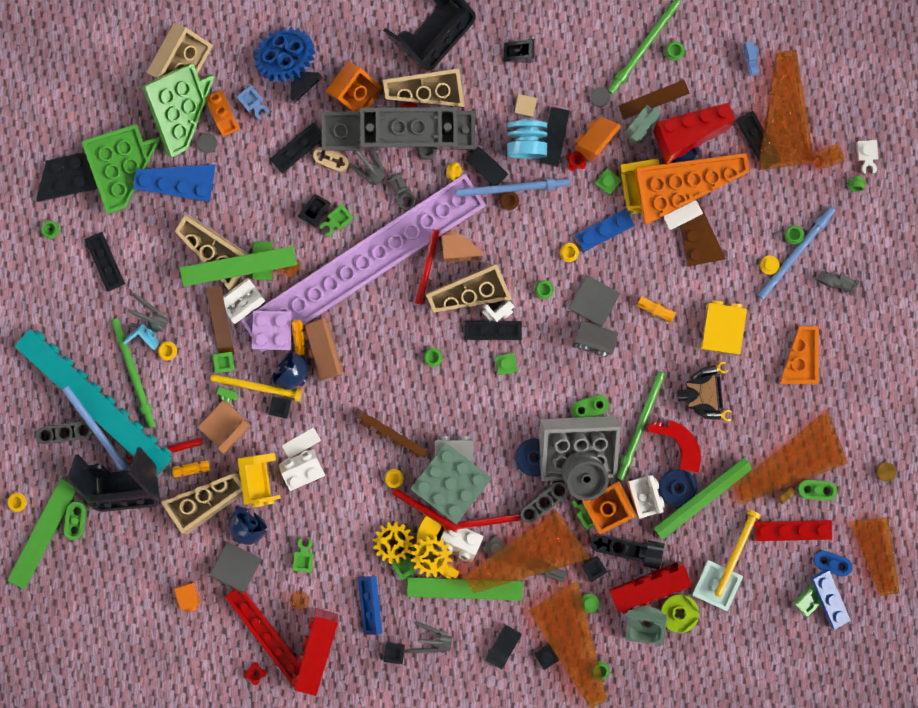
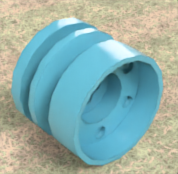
[507,119,547,159]

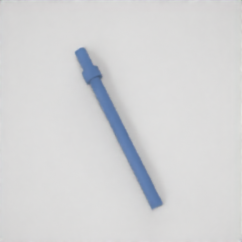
[456,178,570,197]
[758,206,836,300]
[62,385,130,471]

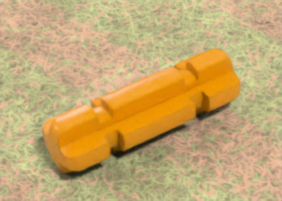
[291,319,306,355]
[172,460,210,478]

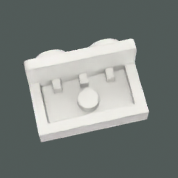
[223,278,265,324]
[482,300,514,322]
[279,449,325,491]
[627,475,665,519]
[437,528,484,562]

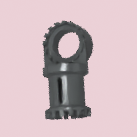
[386,172,416,211]
[818,271,859,296]

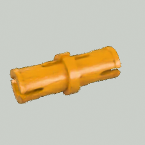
[636,295,676,323]

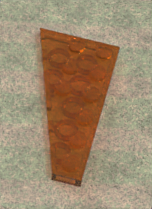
[758,50,814,171]
[733,410,848,505]
[463,511,590,594]
[529,579,608,708]

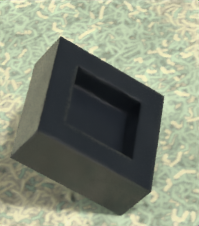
[268,396,292,419]
[581,555,608,582]
[384,642,405,664]
[534,643,560,670]

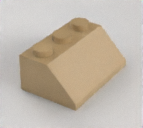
[146,23,213,79]

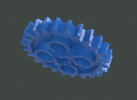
[253,27,316,83]

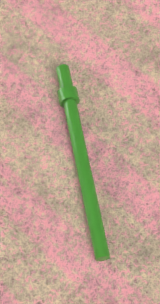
[608,0,681,95]
[111,318,156,429]
[616,371,665,480]

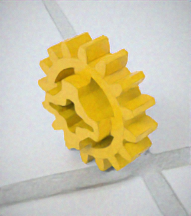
[373,522,415,564]
[411,535,452,577]

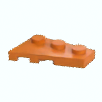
[779,326,819,384]

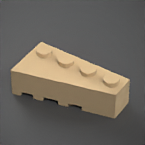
[383,69,465,107]
[175,215,249,290]
[425,263,512,312]
[161,473,243,534]

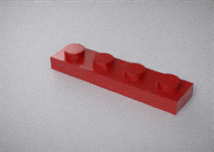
[754,520,833,541]

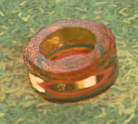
[290,590,309,610]

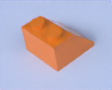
[326,61,383,111]
[574,116,621,164]
[582,481,637,535]

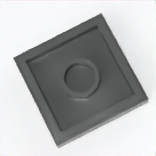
[568,275,621,327]
[209,542,262,594]

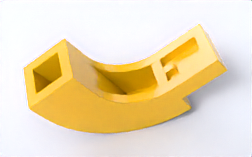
[416,515,460,579]

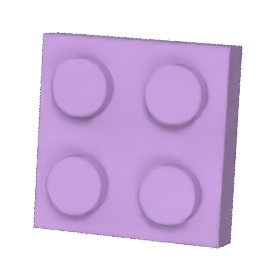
[252,311,292,350]

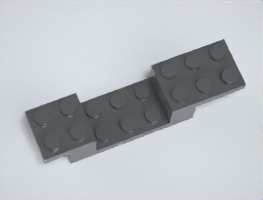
[321,107,475,151]

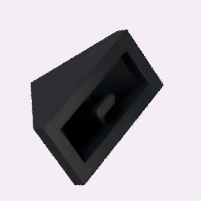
[503,39,535,63]
[290,72,322,104]
[298,193,331,228]

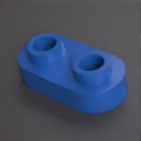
[813,550,852,577]

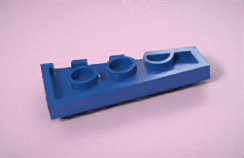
[133,164,216,202]

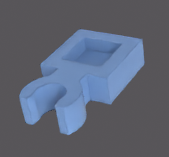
[743,41,760,76]
[237,85,270,121]

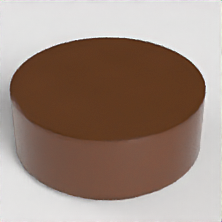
[500,192,519,211]

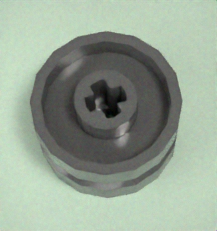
[562,451,609,501]

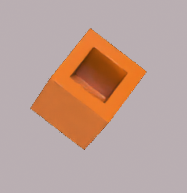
[174,582,202,613]

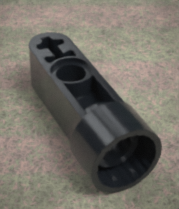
[591,533,665,570]

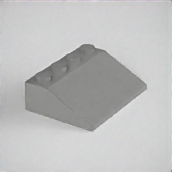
[539,416,621,481]

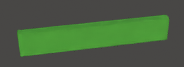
[180,246,297,287]
[654,458,753,540]
[7,478,77,589]
[407,577,523,601]

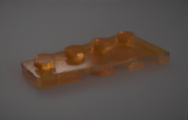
[849,516,900,596]

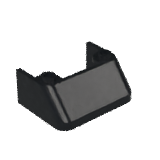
[383,0,476,71]
[67,447,160,512]

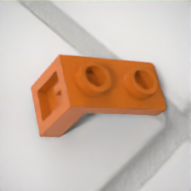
[206,90,240,137]

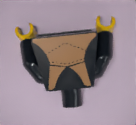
[677,362,732,421]

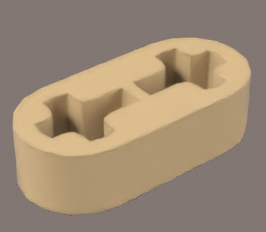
[313,147,349,172]

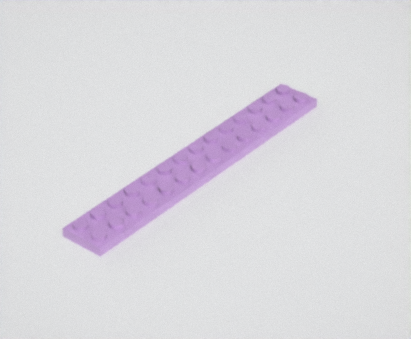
[241,174,486,353]

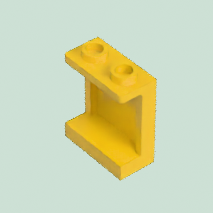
[619,158,660,214]
[700,300,747,355]
[238,453,281,507]

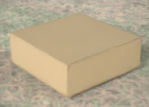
[514,94,537,118]

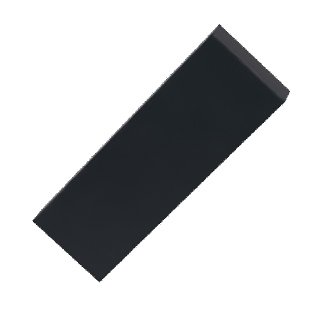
[539,107,570,167]
[736,111,781,170]
[270,123,322,174]
[84,232,126,292]
[464,321,522,340]

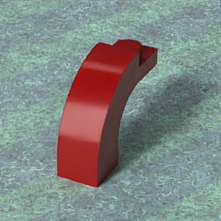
[646,420,701,473]

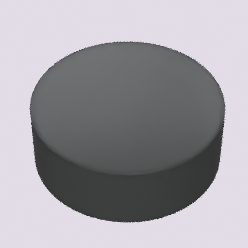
[591,87,610,107]
[198,133,218,153]
[418,147,437,160]

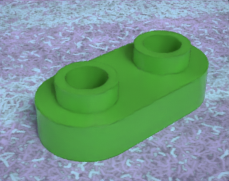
[571,395,609,418]
[797,480,837,501]
[64,501,87,540]

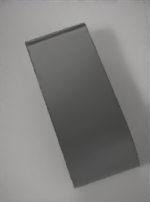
[36,421,94,444]
[520,481,568,523]

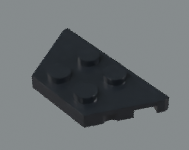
[36,152,98,202]

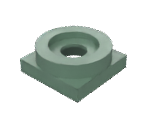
[623,105,661,147]
[625,606,667,645]

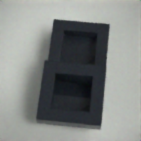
[466,146,508,186]
[485,624,522,670]

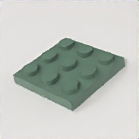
[411,443,492,524]

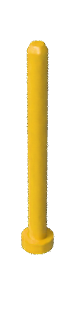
[210,374,302,402]
[715,510,761,597]

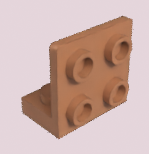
[198,400,252,454]

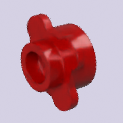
[566,152,587,171]
[244,662,267,685]

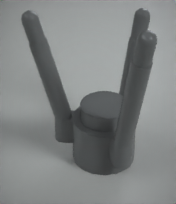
[349,150,387,185]
[128,293,168,333]
[405,621,452,653]

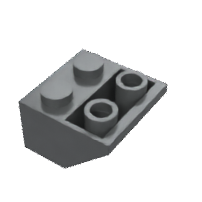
[574,321,618,357]

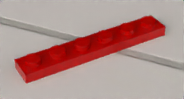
[225,589,300,687]

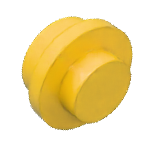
[446,162,462,181]
[560,243,579,262]
[760,256,779,275]
[158,341,177,360]
[385,469,404,488]
[7,493,27,512]

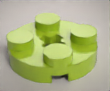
[660,594,699,633]

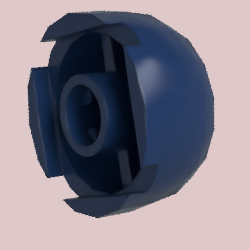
[271,351,308,390]
[228,507,267,545]

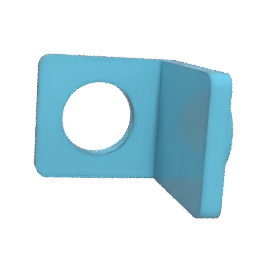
[123,324,160,350]

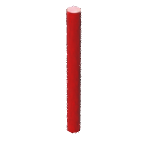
[415,229,440,305]
[127,437,203,465]
[392,488,459,533]
[443,513,520,531]

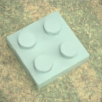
[691,560,743,611]

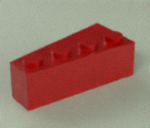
[653,103,735,165]
[608,561,692,614]
[292,608,338,696]

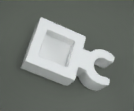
[856,140,878,174]

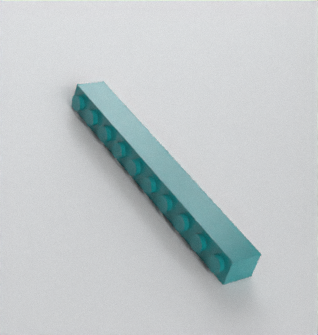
[15,329,174,476]

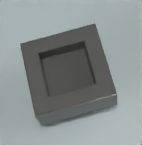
[483,535,510,562]

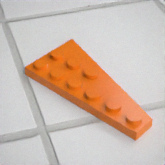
[634,153,750,226]

